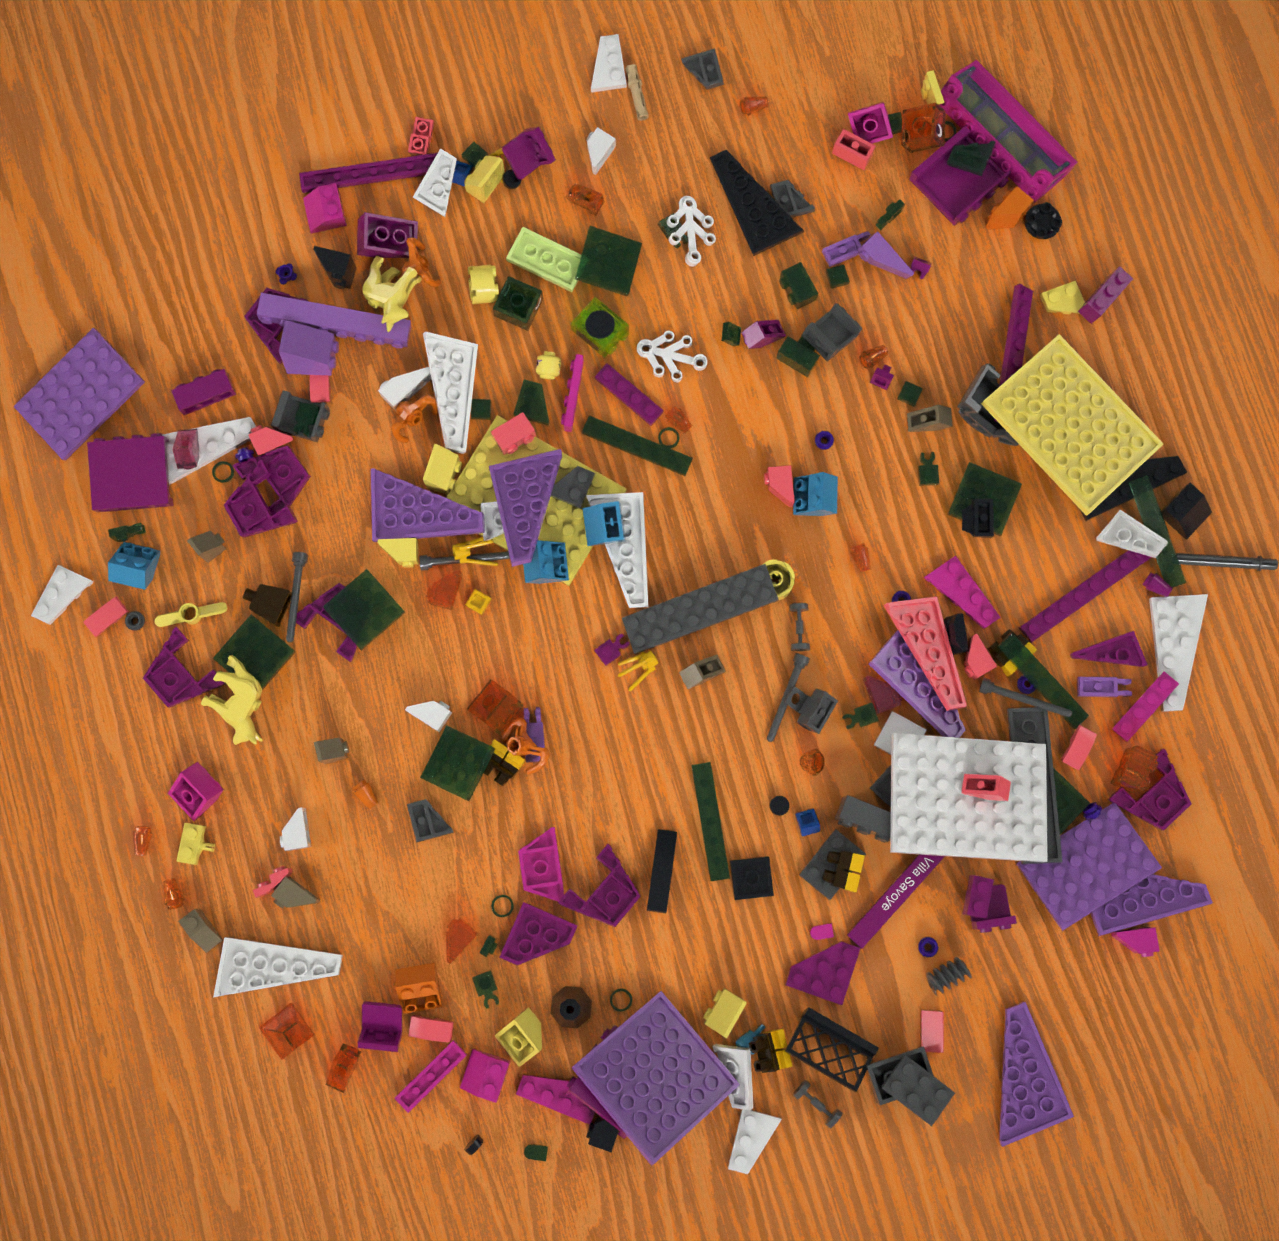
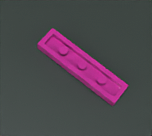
[561,354,584,432]
[1112,672,1179,742]
[395,1040,467,1113]

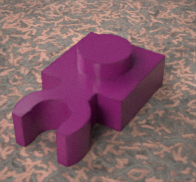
[594,634,630,666]

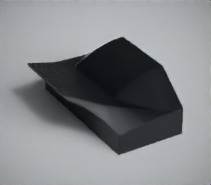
[962,499,994,538]
[944,614,969,655]

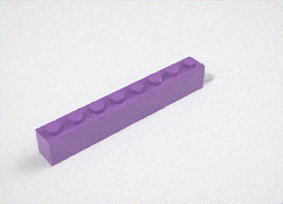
[257,293,411,348]

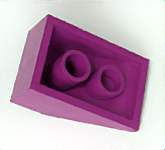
[357,212,418,258]

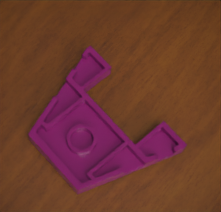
[244,287,308,364]
[232,446,311,515]
[224,459,298,538]
[296,583,371,662]
[143,627,225,708]
[1108,748,1192,831]
[558,844,641,927]

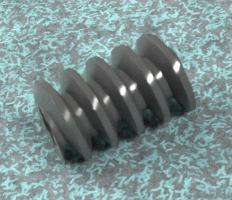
[926,957,972,996]

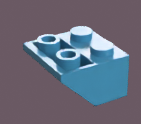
[793,472,838,516]
[582,501,626,546]
[523,540,569,584]
[108,542,160,590]

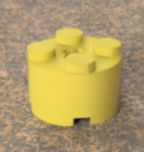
[468,265,499,304]
[762,559,795,600]

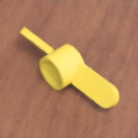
[155,602,227,627]

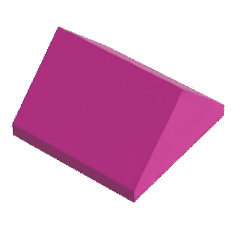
[848,102,893,144]

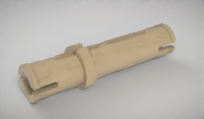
[625,64,649,121]

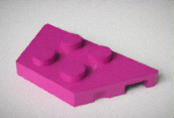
[518,827,565,902]

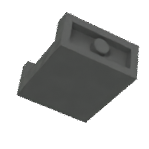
[802,303,862,362]
[271,390,330,443]

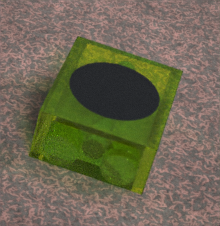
[570,297,629,358]

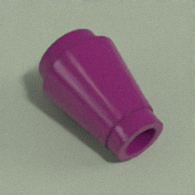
[1142,572,1173,598]

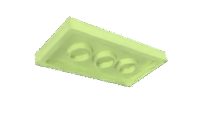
[506,227,589,292]

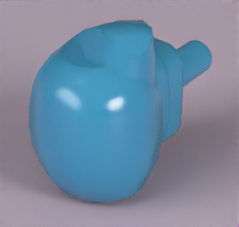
[736,1024,765,1055]

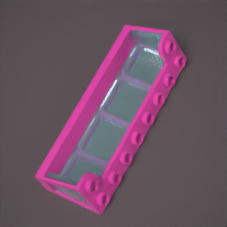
[939,60,1078,203]

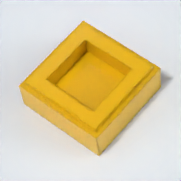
[465,589,492,615]

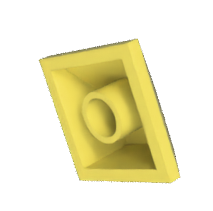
[495,1007,542,1067]

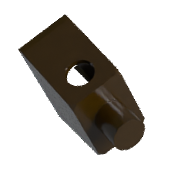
[243,584,292,627]

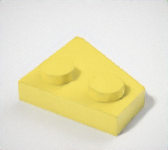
[921,70,944,105]
[1040,281,1085,316]

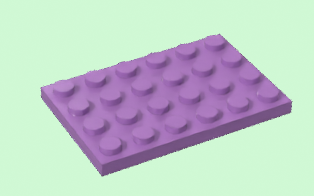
[14,328,145,461]
[1016,803,1162,931]

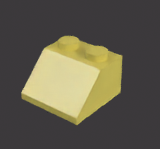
[464,155,505,203]
[423,444,462,495]
[703,988,747,1038]

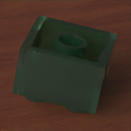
[493,276,543,331]

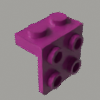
[502,127,556,179]
[970,884,1017,933]
[358,1001,402,1052]

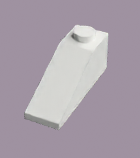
[378,367,432,411]

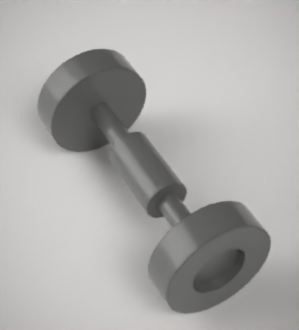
[789,603,810,651]
[793,1080,843,1128]

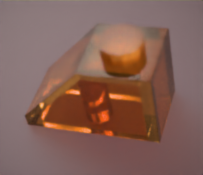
[426,570,463,610]
[446,918,478,964]
[325,1043,361,1093]

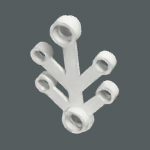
[667,196,716,267]
[637,330,707,382]

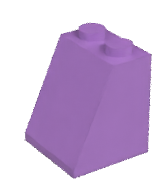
[279,321,339,376]

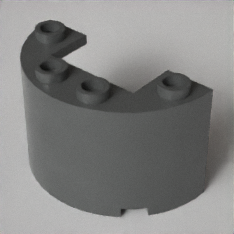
[958,364,1018,446]

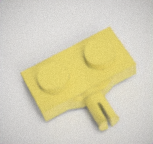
[176,823,215,865]

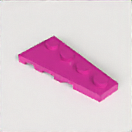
[924,556,1000,629]
[516,1074,595,1125]

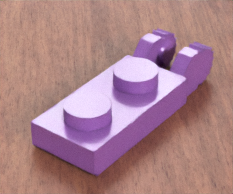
[822,231,871,267]
[1077,677,1132,697]
[524,707,545,763]

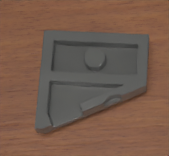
[681,48,724,90]
[770,180,815,218]
[551,466,595,509]
[407,799,453,843]

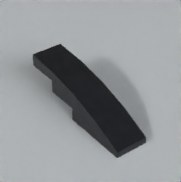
[647,829,677,914]

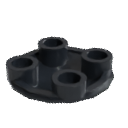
[1025,202,1062,239]

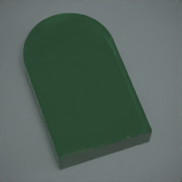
[524,1144,548,1161]

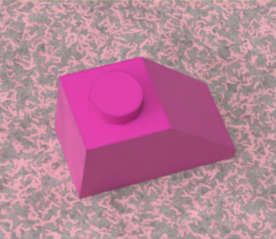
[1111,927,1160,957]

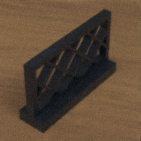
[785,1007,879,1092]

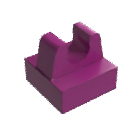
[911,256,932,279]
[870,365,894,390]

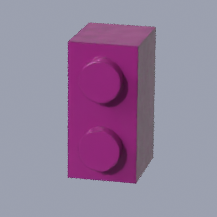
[962,875,994,919]

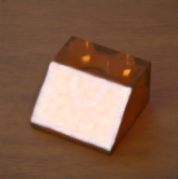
[467,680,523,735]

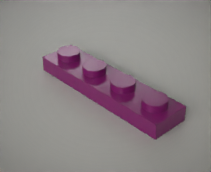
[595,363,664,426]

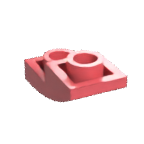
[408,117,434,155]
[310,375,331,403]
[84,596,129,637]
[1061,725,1097,770]
[253,866,293,898]
[409,1015,454,1042]

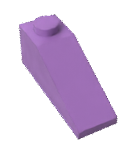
[857,231,914,279]

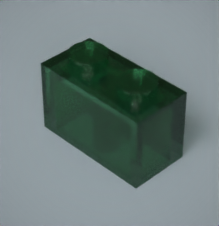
[779,262,818,309]
[776,336,820,377]

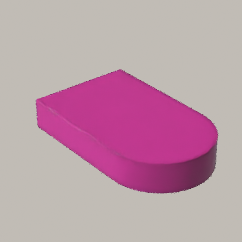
[810,923,834,940]

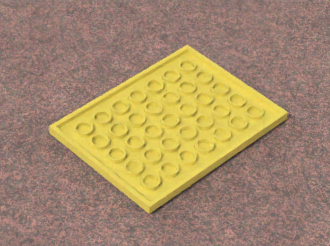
[981,334,1163,516]
[446,415,627,586]

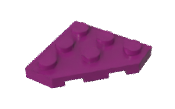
[499,902,578,965]
[785,941,860,1005]

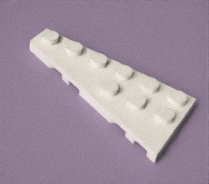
[423,332,478,454]
[162,417,256,485]
[586,492,649,608]
[1149,594,1208,712]
[213,937,343,997]

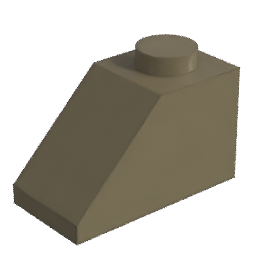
[907,405,953,432]
[187,531,226,563]
[679,655,726,689]
[313,738,349,764]
[271,876,320,908]
[178,909,223,953]

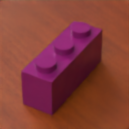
[1078,266,1133,324]
[171,369,236,415]

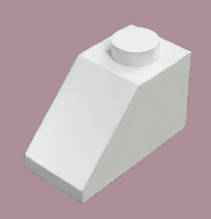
[586,127,616,175]
[405,700,452,733]
[280,807,312,851]

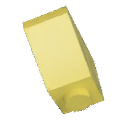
[378,538,419,568]

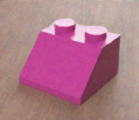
[303,183,347,234]
[168,762,224,821]
[460,1049,510,1103]

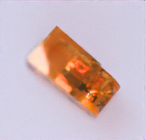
[566,183,604,216]

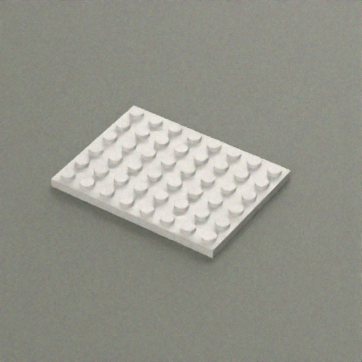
[890,733,1047,862]

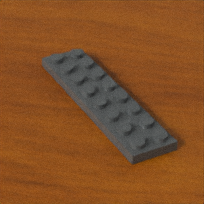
[622,564,779,654]
[1007,707,1063,864]

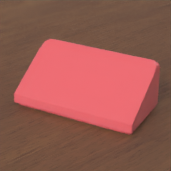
[921,1010,944,1053]

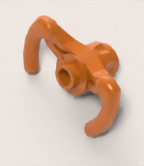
[401,237,441,287]
[391,394,438,443]
[501,718,550,775]

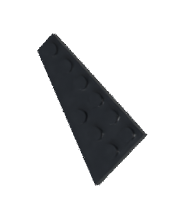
[710,150,804,256]
[1079,456,1187,521]

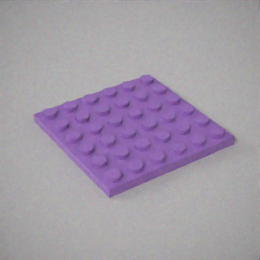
[572,991,740,1166]

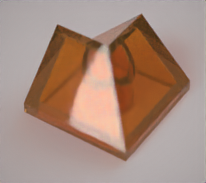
[259,1003,315,1060]

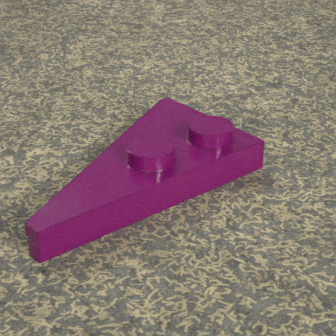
[1070,631,1148,667]

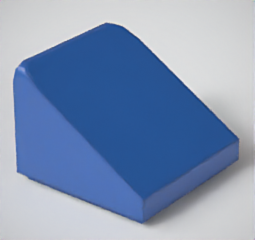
[452,161,473,186]
[795,808,820,836]

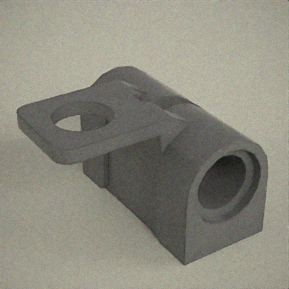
[784,687,838,734]

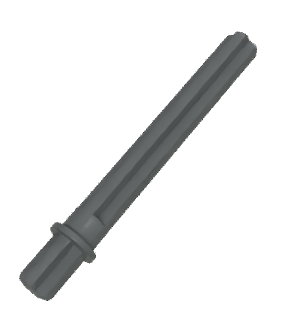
[1172,553,1278,571]

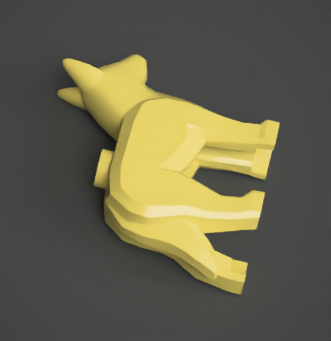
[362,256,422,332]
[201,655,263,745]

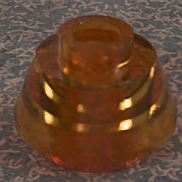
[799,749,825,776]

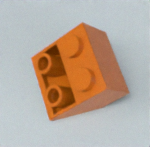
[986,186,1034,229]
[395,963,442,1014]

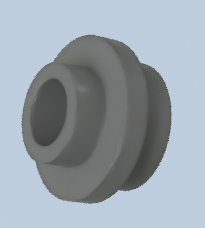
[125,611,145,631]

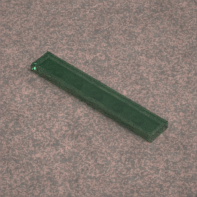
[582,416,693,476]
[1129,475,1187,588]
[997,633,1089,729]
[691,762,730,882]

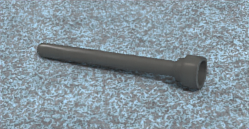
[419,551,510,571]
[286,552,308,642]
[767,653,810,742]
[979,678,1072,717]

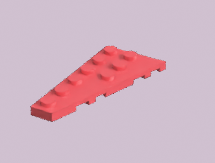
[884,597,967,711]

